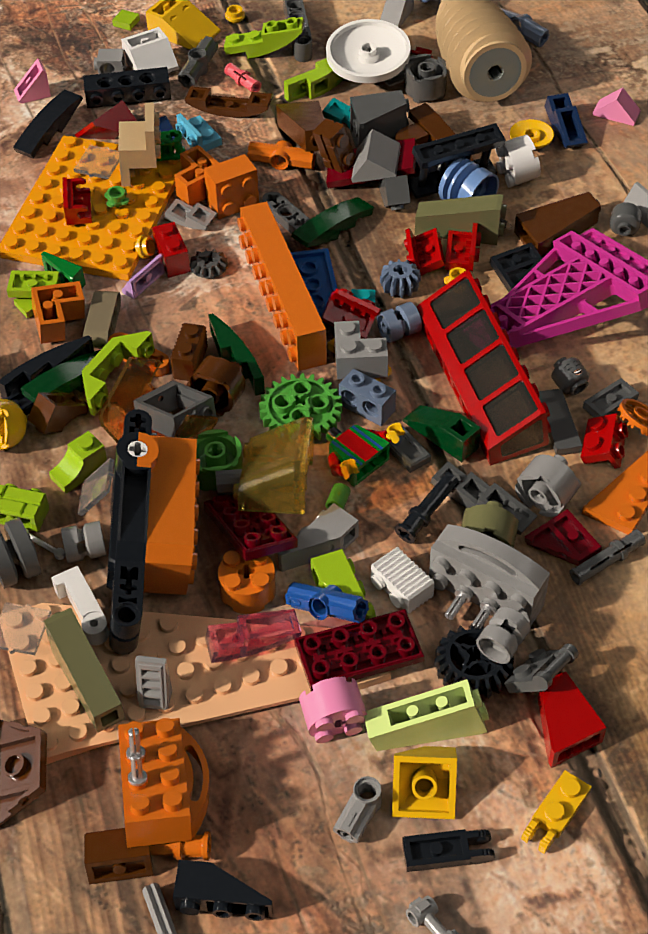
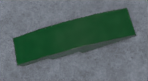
[291,197,374,248]
[208,313,265,396]
[21,350,100,403]

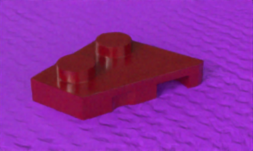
[525,509,602,566]

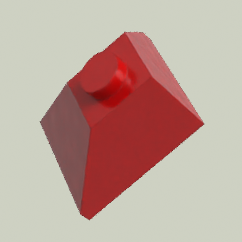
[75,100,137,139]

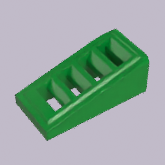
[41,252,86,288]

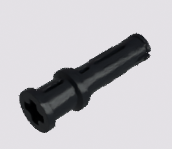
[395,472,459,544]

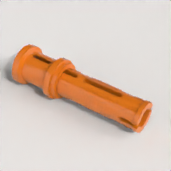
[150,831,212,861]

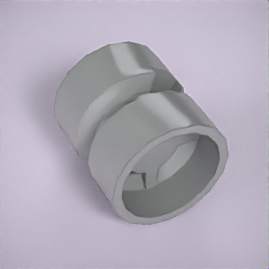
[61,521,106,563]
[476,607,531,664]

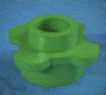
[104,186,129,208]

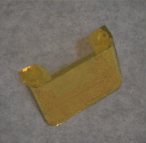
[233,417,314,514]

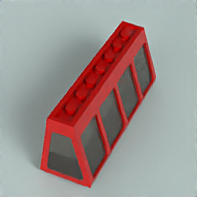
[416,270,551,466]

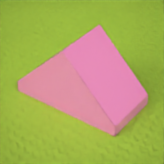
[14,58,51,104]
[593,88,641,126]

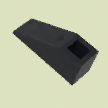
[173,860,273,921]

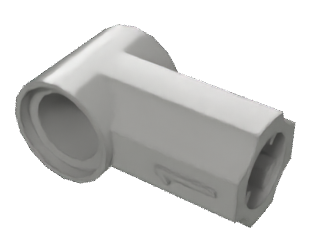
[333,776,382,844]

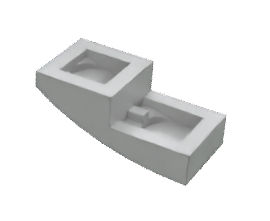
[164,198,217,230]

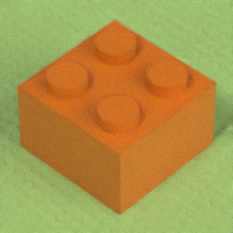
[204,154,259,219]

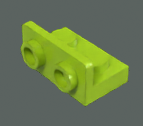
[6,270,61,298]

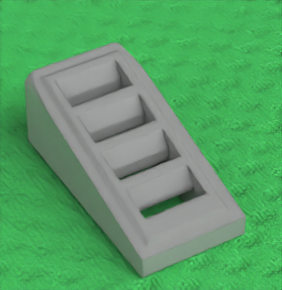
[135,655,172,710]

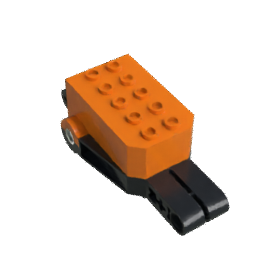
[106,409,200,655]

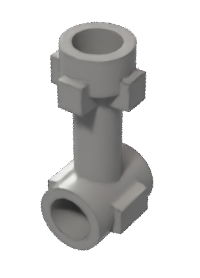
[406,895,459,934]

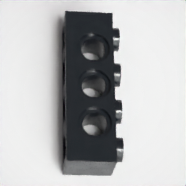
[83,67,171,108]

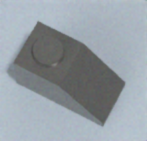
[378,175,411,211]

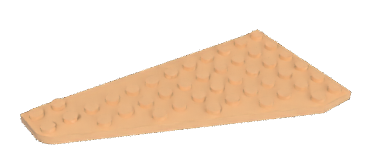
[0,603,391,765]

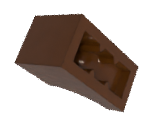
[27,393,89,434]

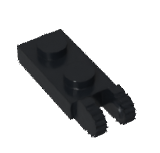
[402,829,495,872]

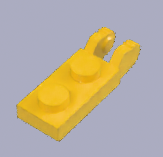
[521,770,592,854]

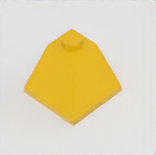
[392,746,457,820]

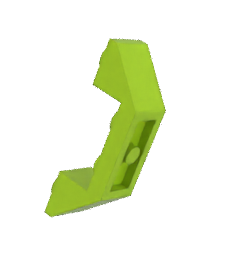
[82,331,155,416]

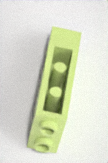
[364,679,489,751]

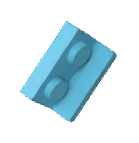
[175,113,222,151]

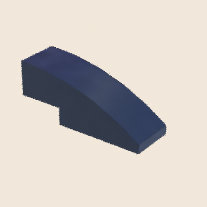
[544,93,588,148]

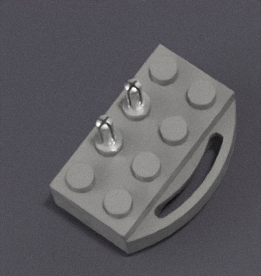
[429,524,550,629]

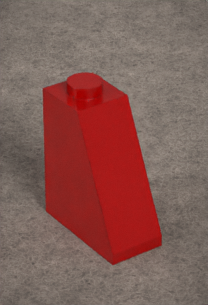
[537,671,607,768]

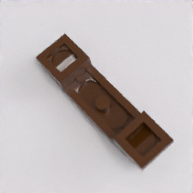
[185,86,273,117]

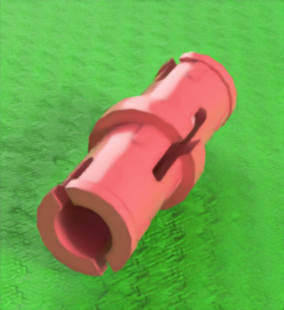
[224,63,261,92]

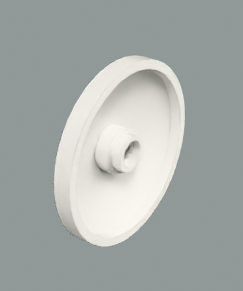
[326,19,411,83]

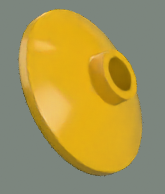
[510,119,554,149]

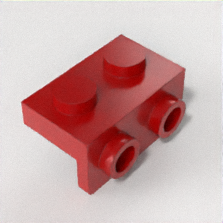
[445,223,481,272]
[404,228,445,275]
[321,288,381,339]
[580,413,628,469]

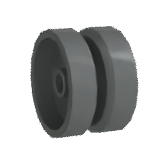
[0,517,42,589]

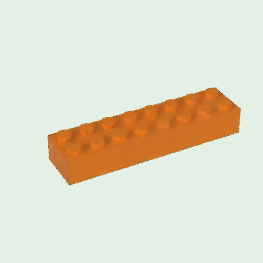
[237,201,327,371]

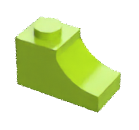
[49,431,108,493]

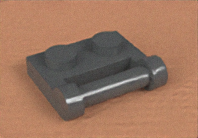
[504,644,579,693]

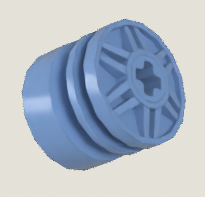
[438,157,499,200]

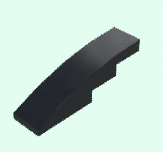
[13,89,83,159]
[0,336,94,399]

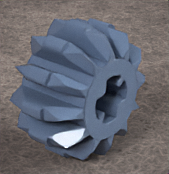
[380,259,421,298]

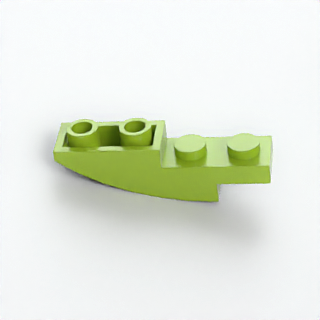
[224,17,304,59]
[284,58,344,102]

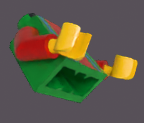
[326,422,406,487]

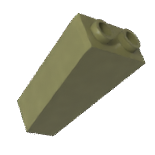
[415,194,507,245]
[43,608,125,733]

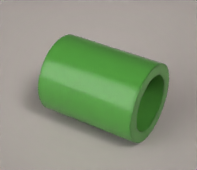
[325,483,351,510]

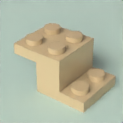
[118,102,161,187]

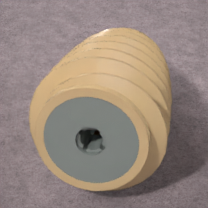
[436,0,532,102]

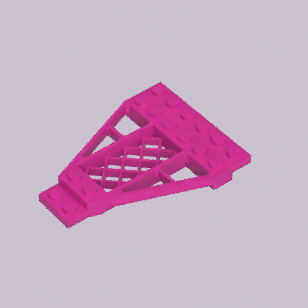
[459,228,648,351]

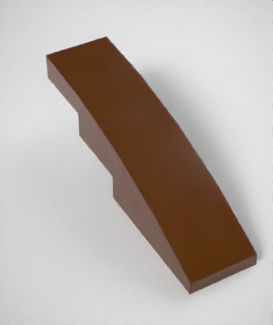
[408,103,473,161]

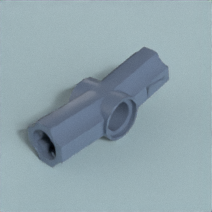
[499,7,550,47]

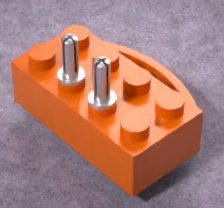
[118,718,210,848]

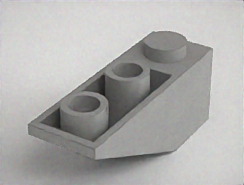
[278,503,359,572]

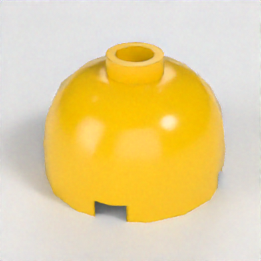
[0,398,27,451]

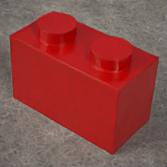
[152,222,191,278]

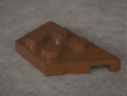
[0,719,47,826]

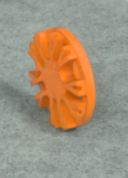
[617,398,648,436]

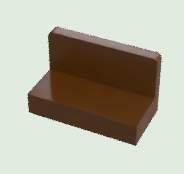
[84,828,154,885]

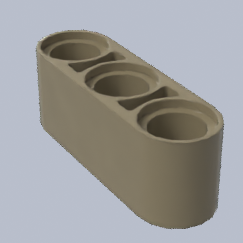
[83,291,121,348]

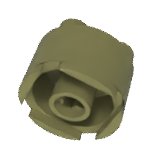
[461,501,519,548]

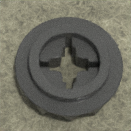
[190,249,228,278]

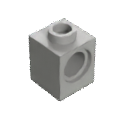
[94,49,126,74]

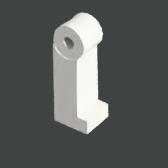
[51,566,109,645]

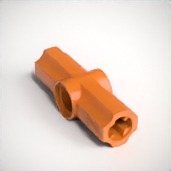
[247,140,316,170]

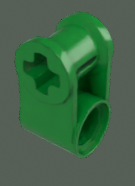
[157,130,186,161]

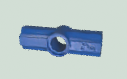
[285,582,369,623]

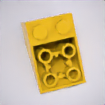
[146,0,221,50]

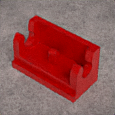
[62,177,92,225]

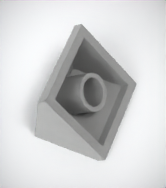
[351,129,401,183]

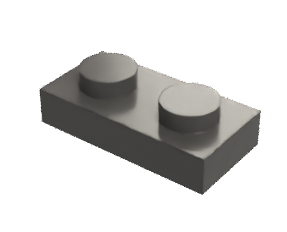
[583,378,639,417]

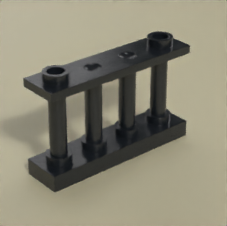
[408,123,506,199]

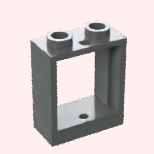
[133,380,217,438]

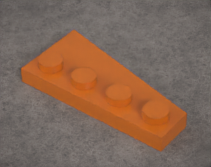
[582,451,648,535]

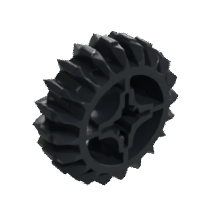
[434,623,514,699]

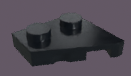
[489,242,543,292]

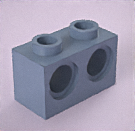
[339,369,396,426]

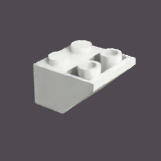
[121,27,179,74]

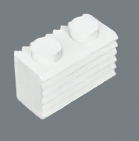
[371,547,434,614]

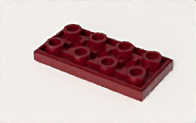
[326,138,417,189]
[204,493,298,561]
[294,609,425,692]

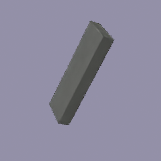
[539,388,582,455]

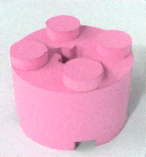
[299,677,367,743]

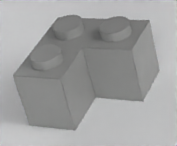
[334,321,388,380]

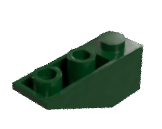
[403,405,481,463]

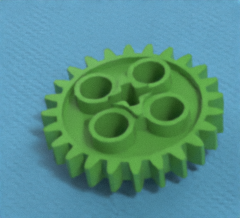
[259,373,342,444]

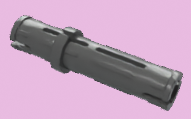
[569,529,646,585]

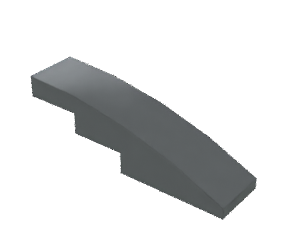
[430,461,538,535]

